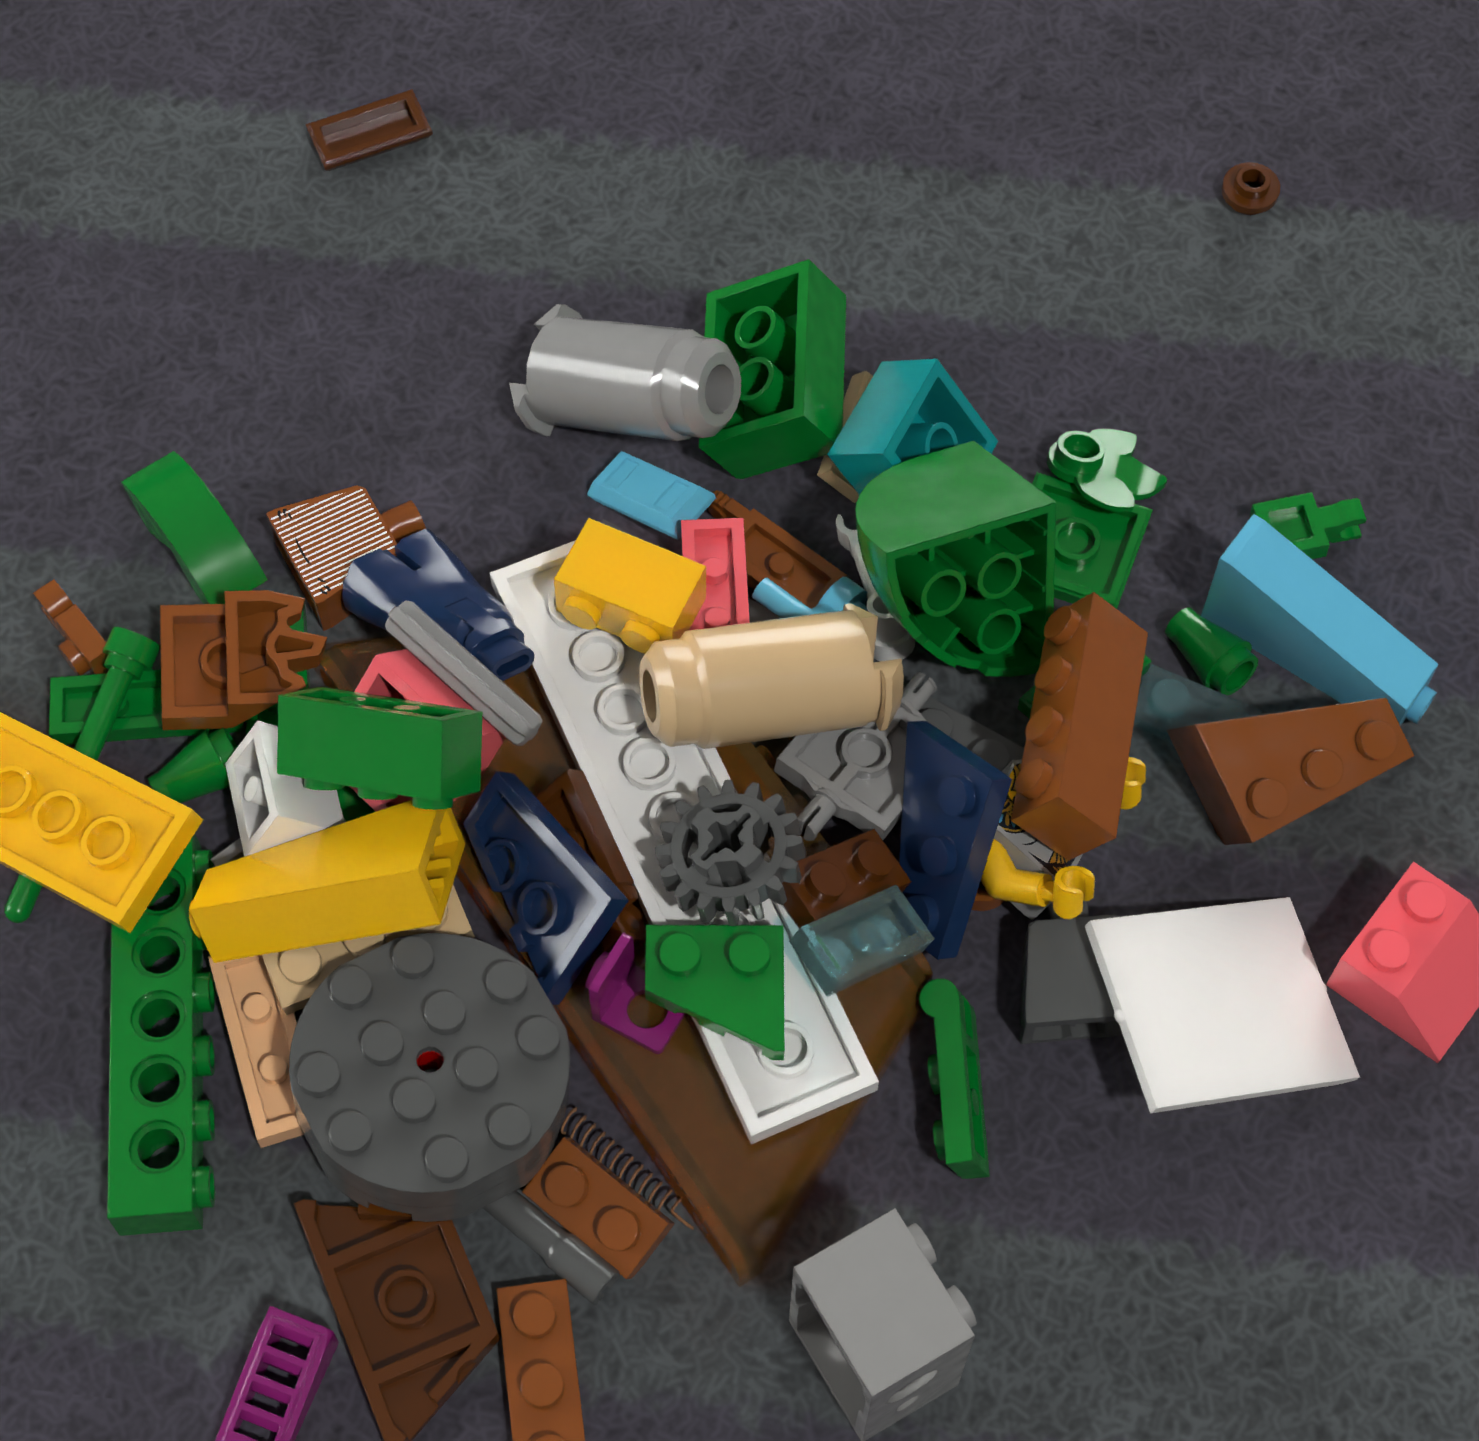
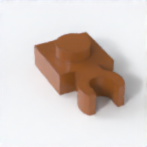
[33,579,109,676]

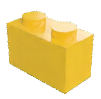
[554,518,706,654]

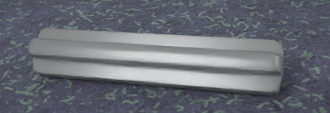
[385,600,542,746]

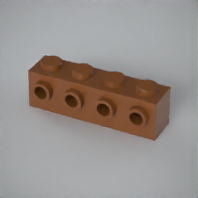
[1011,592,1148,861]

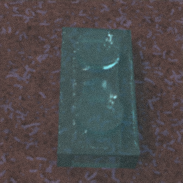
[1134,664,1269,743]
[789,885,934,997]

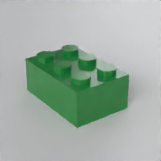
[699,259,846,479]

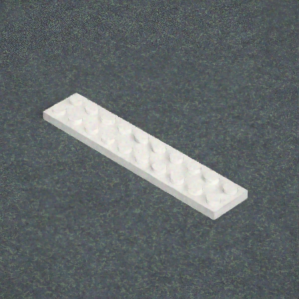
[490,540,879,1144]

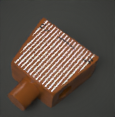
[266,485,426,631]

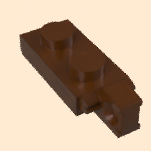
[535,769,646,951]

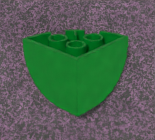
[855,441,1056,677]

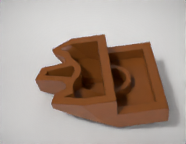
[160,590,327,730]

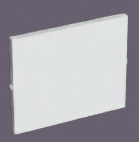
[1085,897,1360,1114]

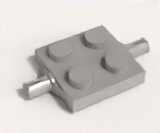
[774,672,937,841]

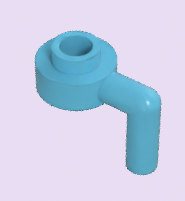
[752,576,867,618]

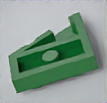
[645,925,785,1060]

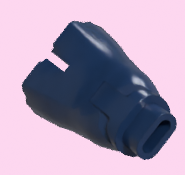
[342,529,535,681]

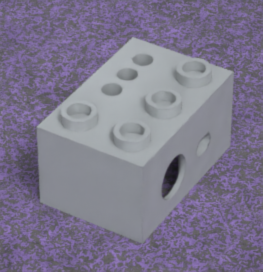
[789,1209,977,1441]

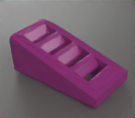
[215,1306,339,1441]

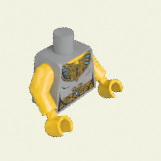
[981,757,1146,921]

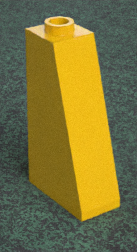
[189,800,466,963]

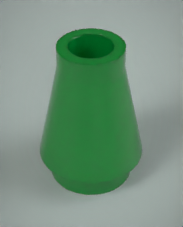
[1165,607,1258,696]
[148,728,238,803]

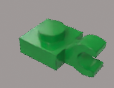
[1250,492,1367,559]

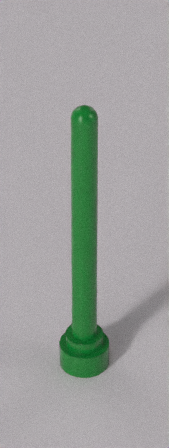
[5,627,161,923]

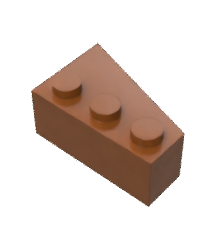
[1166,698,1415,845]

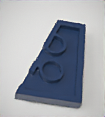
[896,721,1012,960]
[463,771,629,1005]

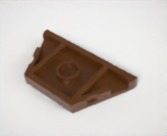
[293,1199,500,1441]

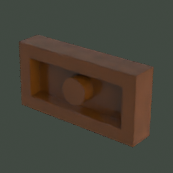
[782,829,912,937]

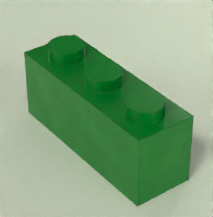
[277,687,483,810]

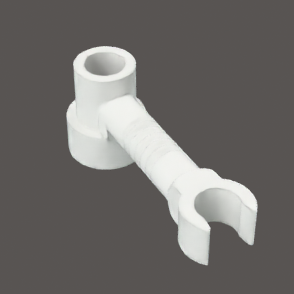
[836,514,916,661]

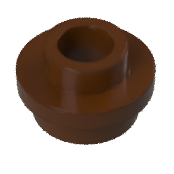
[1222,162,1280,215]

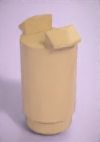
[639,603,904,749]

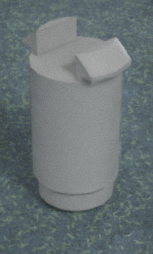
[509,304,741,441]

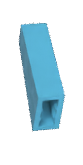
[1201,514,1439,726]

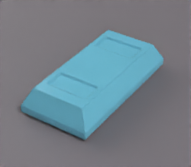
[587,451,716,540]

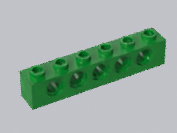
[107,834,216,1236]

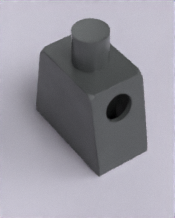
[1019,901,1123,1044]

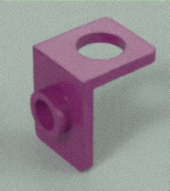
[586,932,686,1054]

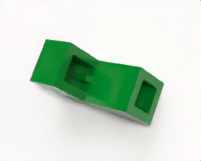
[121,451,268,604]

